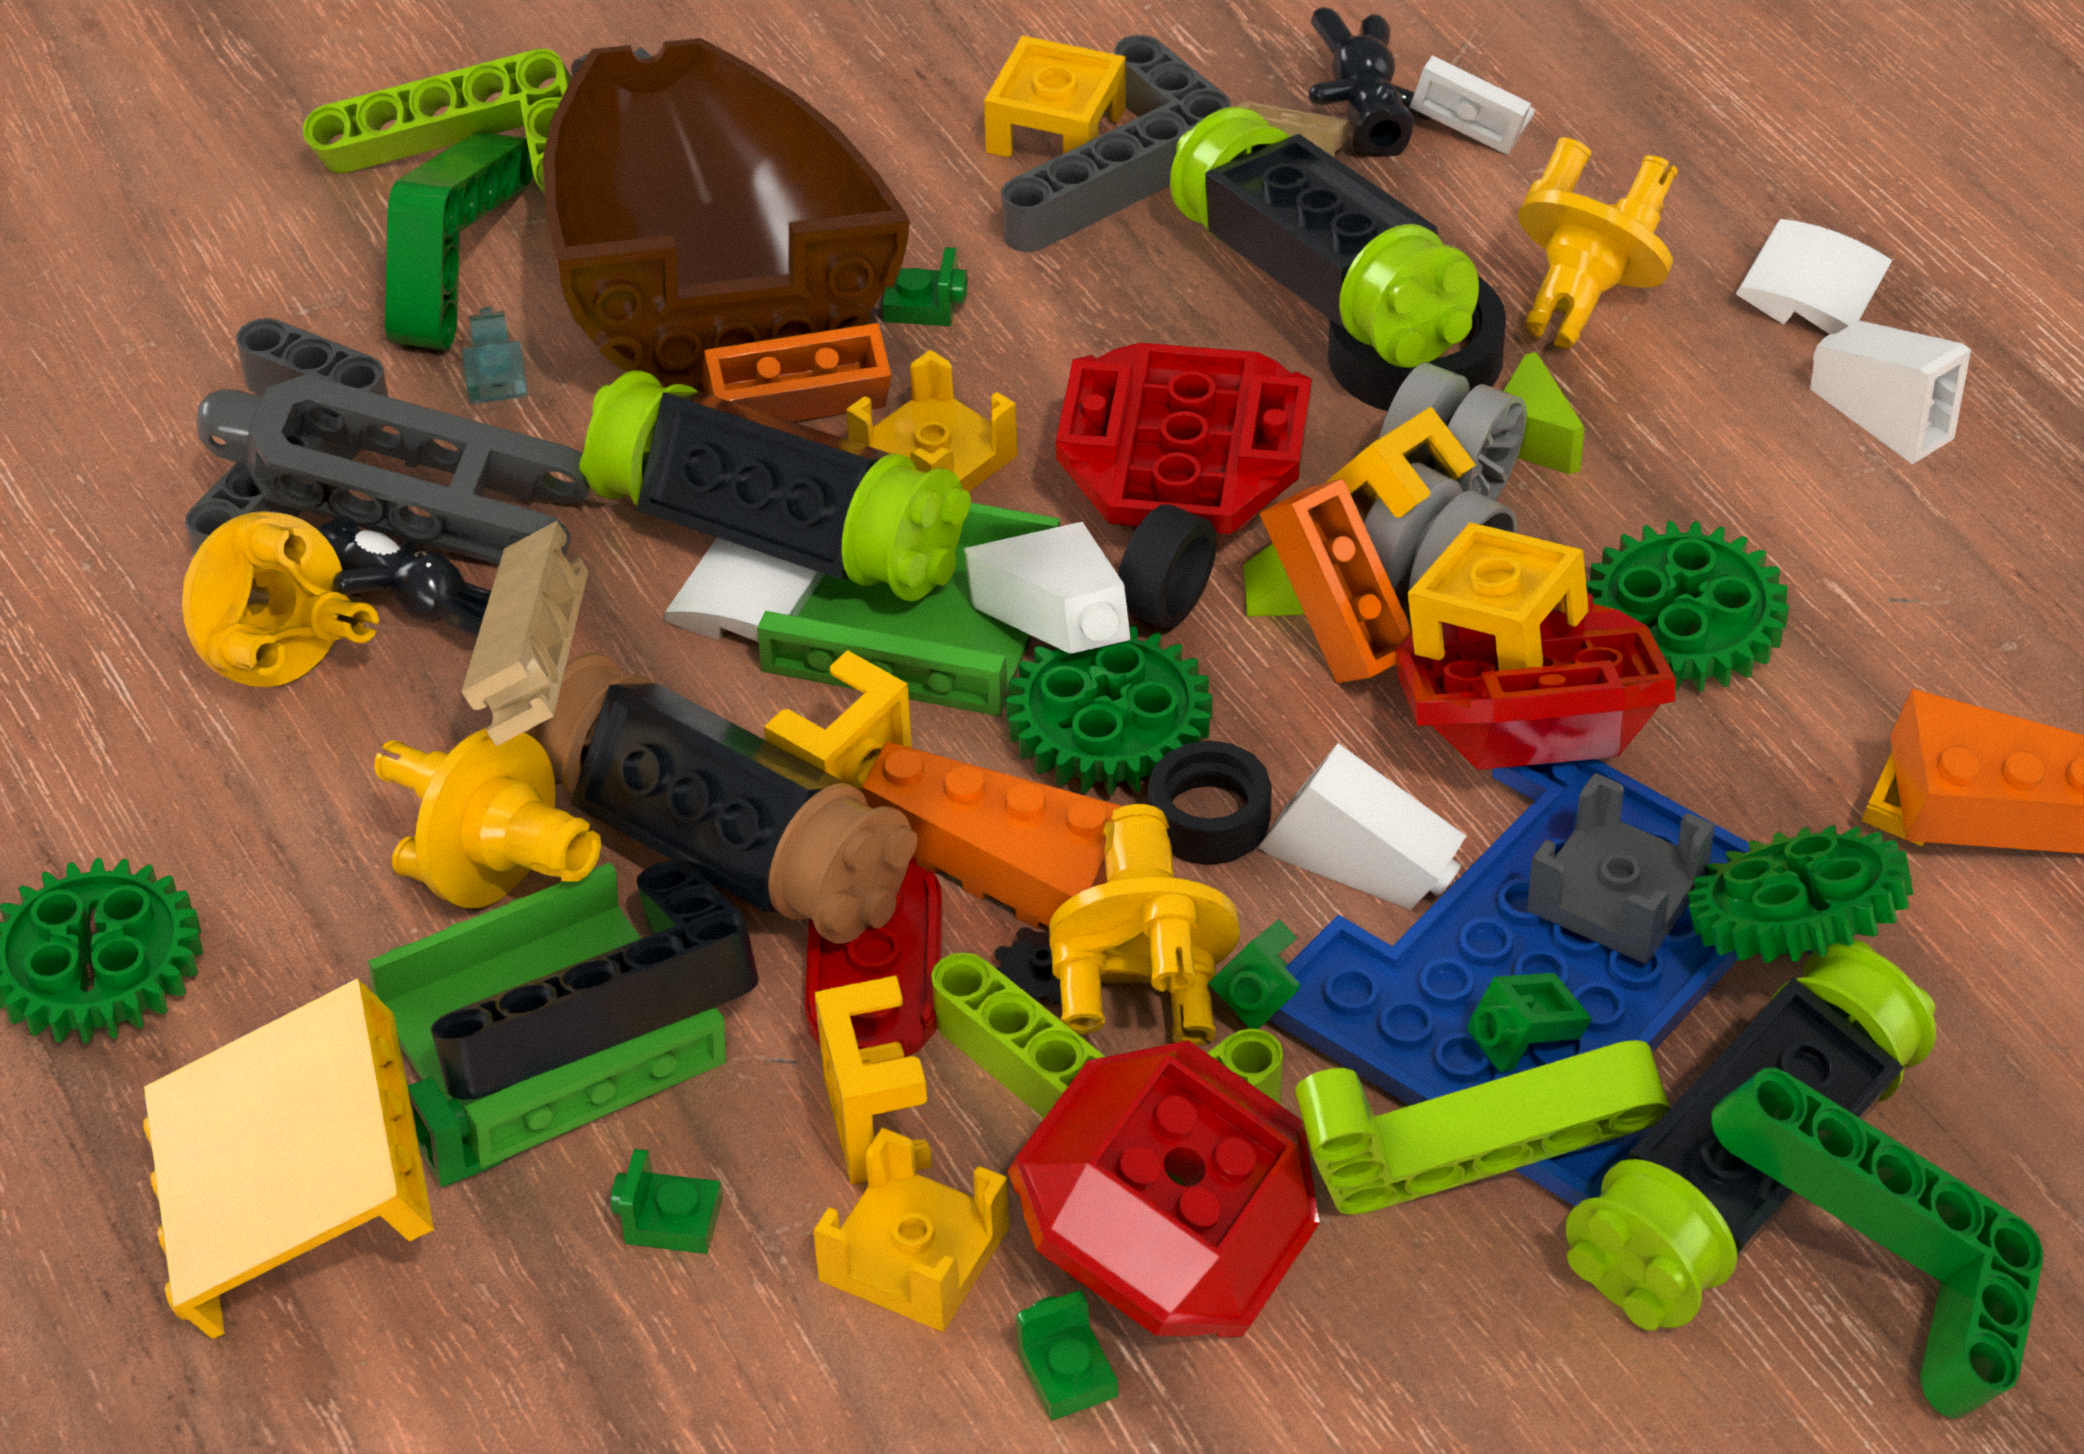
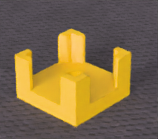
[984,35,1126,157]
[846,349,1018,492]
[1325,406,1476,518]
[1407,522,1589,670]
[764,650,912,792]
[815,976,932,1184]
[813,1127,1010,1333]

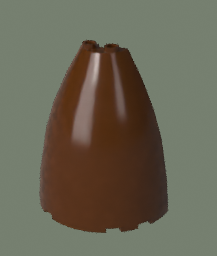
[543,38,910,393]

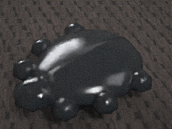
[995,927,1061,1004]

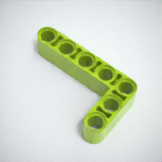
[303,48,572,196]
[931,952,1283,1185]
[1295,1040,1670,1215]

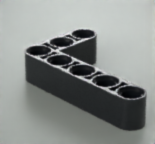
[431,861,759,1100]

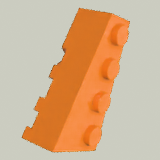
[1890,688,2084,854]
[862,741,1122,929]

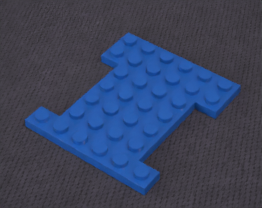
[1269,759,1814,1206]

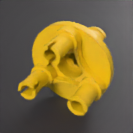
[1518,137,1678,349]
[182,511,379,687]
[374,728,601,908]
[1049,804,1240,1046]

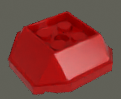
[1055,342,1312,534]
[1395,593,1675,770]
[1007,1040,1319,1338]

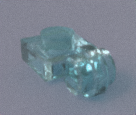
[462,307,528,404]

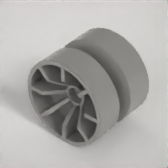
[1379,363,1527,501]
[1364,463,1517,598]

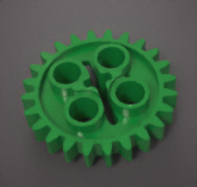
[1586,521,1789,692]
[1006,626,1212,795]
[1688,825,1914,963]
[0,858,203,1043]

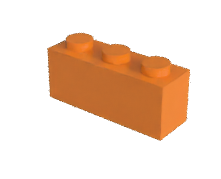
[702,323,891,422]
[1259,478,1412,683]

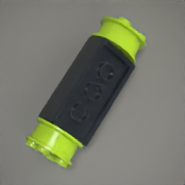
[1170,107,1479,368]
[579,370,971,601]
[1566,940,1937,1331]

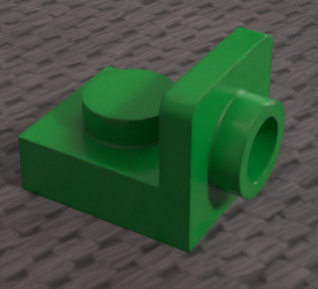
[882,247,968,327]
[1208,919,1300,1029]
[1467,973,1592,1072]
[407,1076,503,1188]
[611,1149,723,1254]
[1016,1290,1118,1421]

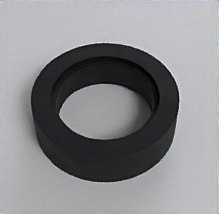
[1328,276,1506,411]

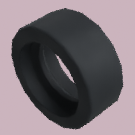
[1118,504,1217,629]
[1148,740,1272,864]

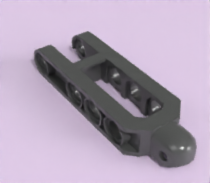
[196,374,590,565]

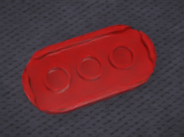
[805,856,943,1058]

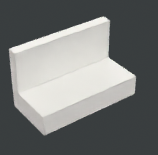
[1410,55,1536,155]

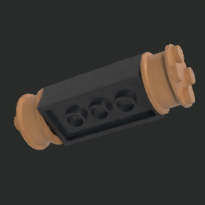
[523,653,918,944]

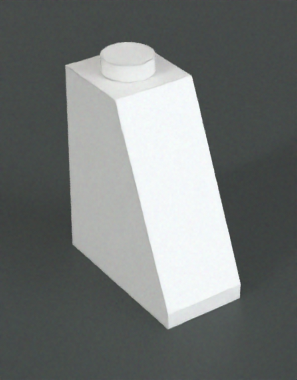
[1810,320,1971,464]
[964,522,1130,654]
[1258,743,1466,910]

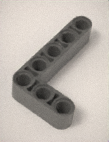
[1001,35,1231,252]
[185,318,389,557]

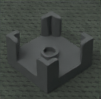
[1527,773,1715,965]

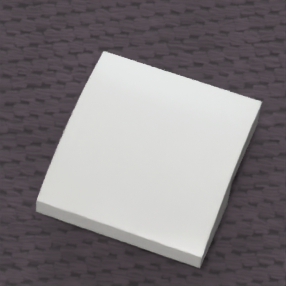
[1735,219,1892,334]
[664,537,825,642]

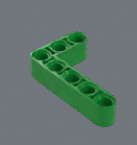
[385,132,533,351]
[1711,1068,2043,1418]

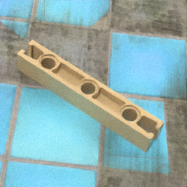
[461,521,589,746]

